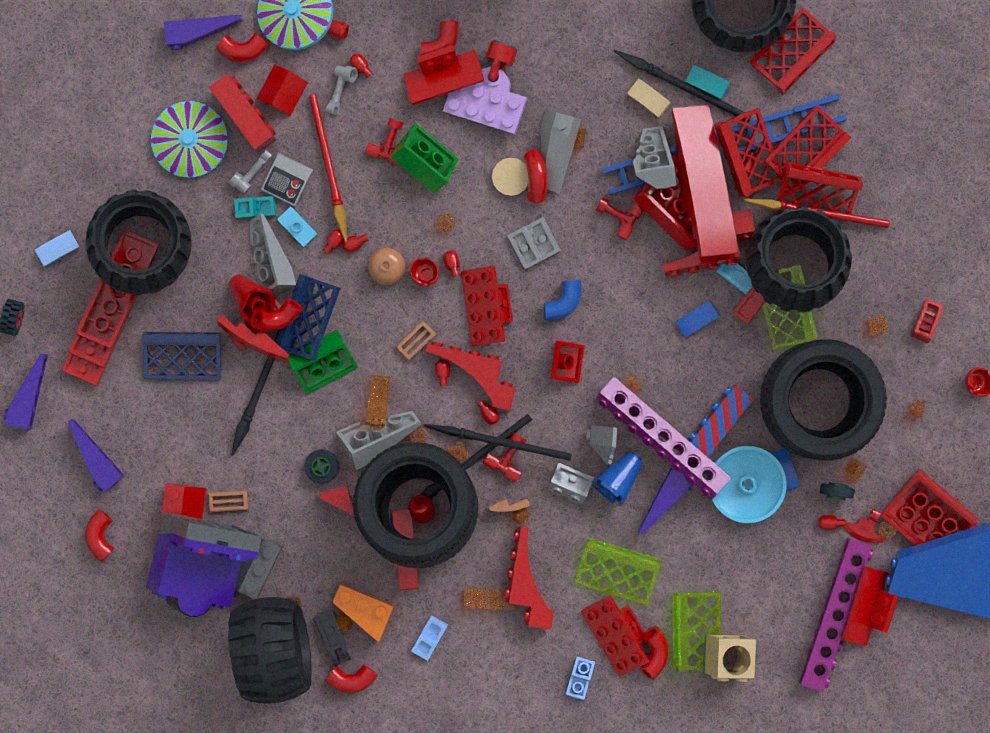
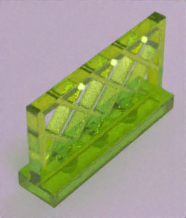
[763,264,818,349]
[574,538,662,605]
[673,592,721,671]

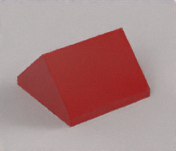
[257,64,308,116]
[550,340,585,383]

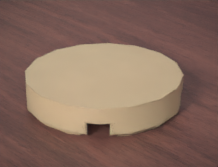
[492,158,528,196]

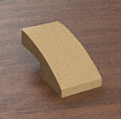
[627,78,671,118]

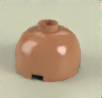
[368,247,406,286]

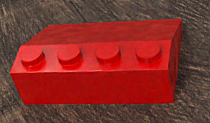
[632,154,697,252]
[880,468,978,546]

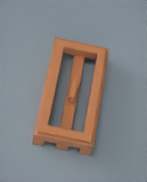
[396,321,436,361]
[208,490,248,512]

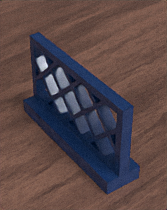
[275,274,340,361]
[142,332,221,380]

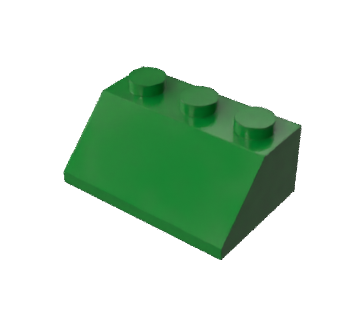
[390,123,458,193]
[289,329,358,394]

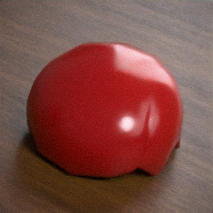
[409,258,439,287]
[965,367,990,397]

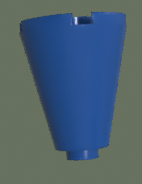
[592,452,642,506]

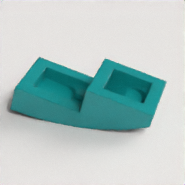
[685,65,730,100]
[234,196,277,218]

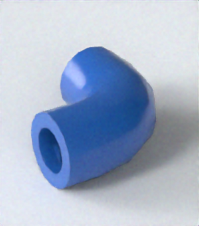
[544,280,582,321]

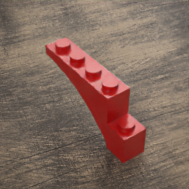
[663,209,755,278]
[425,341,516,411]
[504,527,554,630]

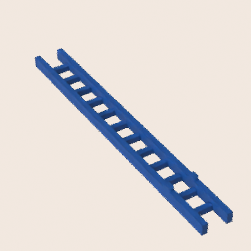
[601,94,847,195]

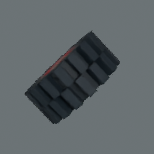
[0,299,25,336]

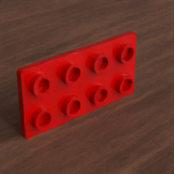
[403,45,484,105]
[461,266,513,347]
[842,566,899,646]
[581,595,649,676]

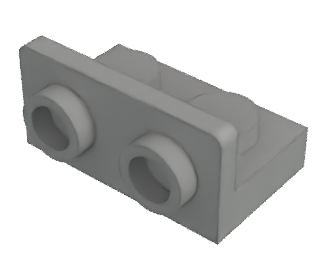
[548,463,594,504]

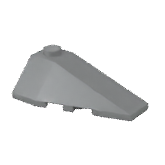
[540,110,581,193]
[633,126,676,189]
[249,214,296,295]
[336,411,421,470]
[586,425,617,466]

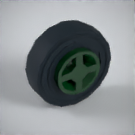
[304,449,339,484]
[820,482,855,500]

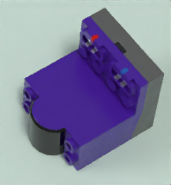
[146,512,262,617]

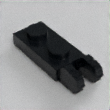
[314,609,351,665]

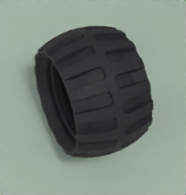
[691,0,796,52]
[86,190,192,295]
[746,206,852,313]
[228,597,312,704]

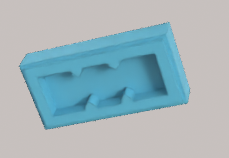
[277,207,318,247]
[716,264,752,295]

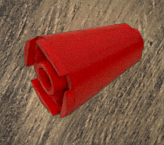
[229,274,276,322]

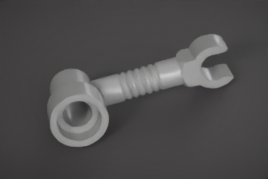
[326,65,358,115]
[228,150,272,194]

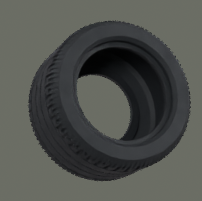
[760,339,887,461]
[353,442,479,568]

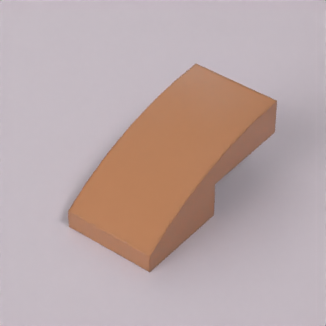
[489,498,530,512]

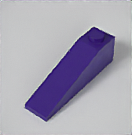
[164,15,243,50]
[4,353,48,429]
[68,419,124,492]
[638,466,693,534]

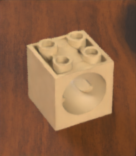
[705,635,756,682]

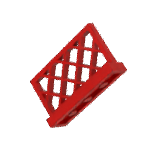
[750,8,836,95]
[764,105,851,193]
[714,108,782,197]
[776,162,863,222]

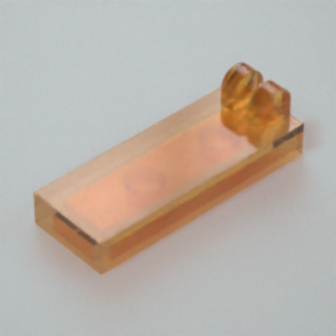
[366,375,391,428]
[462,587,515,611]

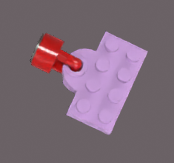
[443,40,528,135]

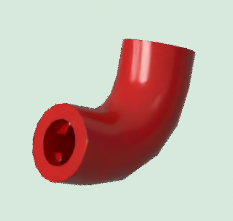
[421,20,459,55]
[215,33,269,63]
[523,149,548,203]
[250,298,303,332]
[85,509,114,563]
[640,626,669,680]
[324,664,378,694]

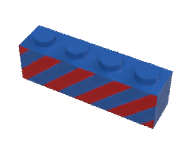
[687,385,754,457]

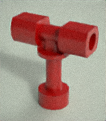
[364,118,404,167]
[596,197,644,241]
[483,432,527,482]

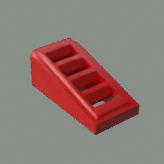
[911,298,944,343]

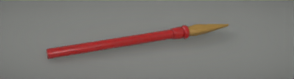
[309,94,347,242]
[743,199,890,228]

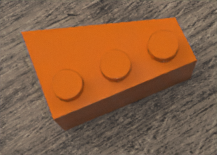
[333,583,394,642]

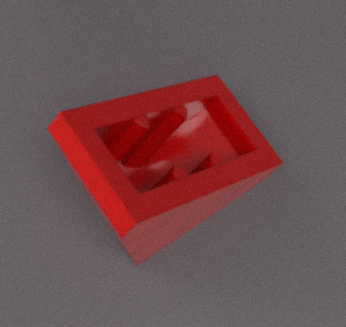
[319,486,354,515]

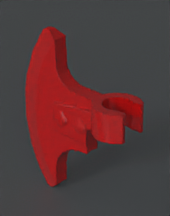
[844,509,883,543]

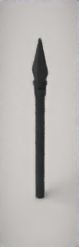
[614,50,751,122]
[231,330,279,456]
[408,414,532,509]
[424,424,572,461]

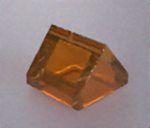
[573,128,586,149]
[843,458,867,482]

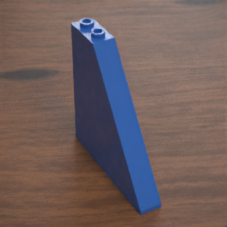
[885,522,990,619]

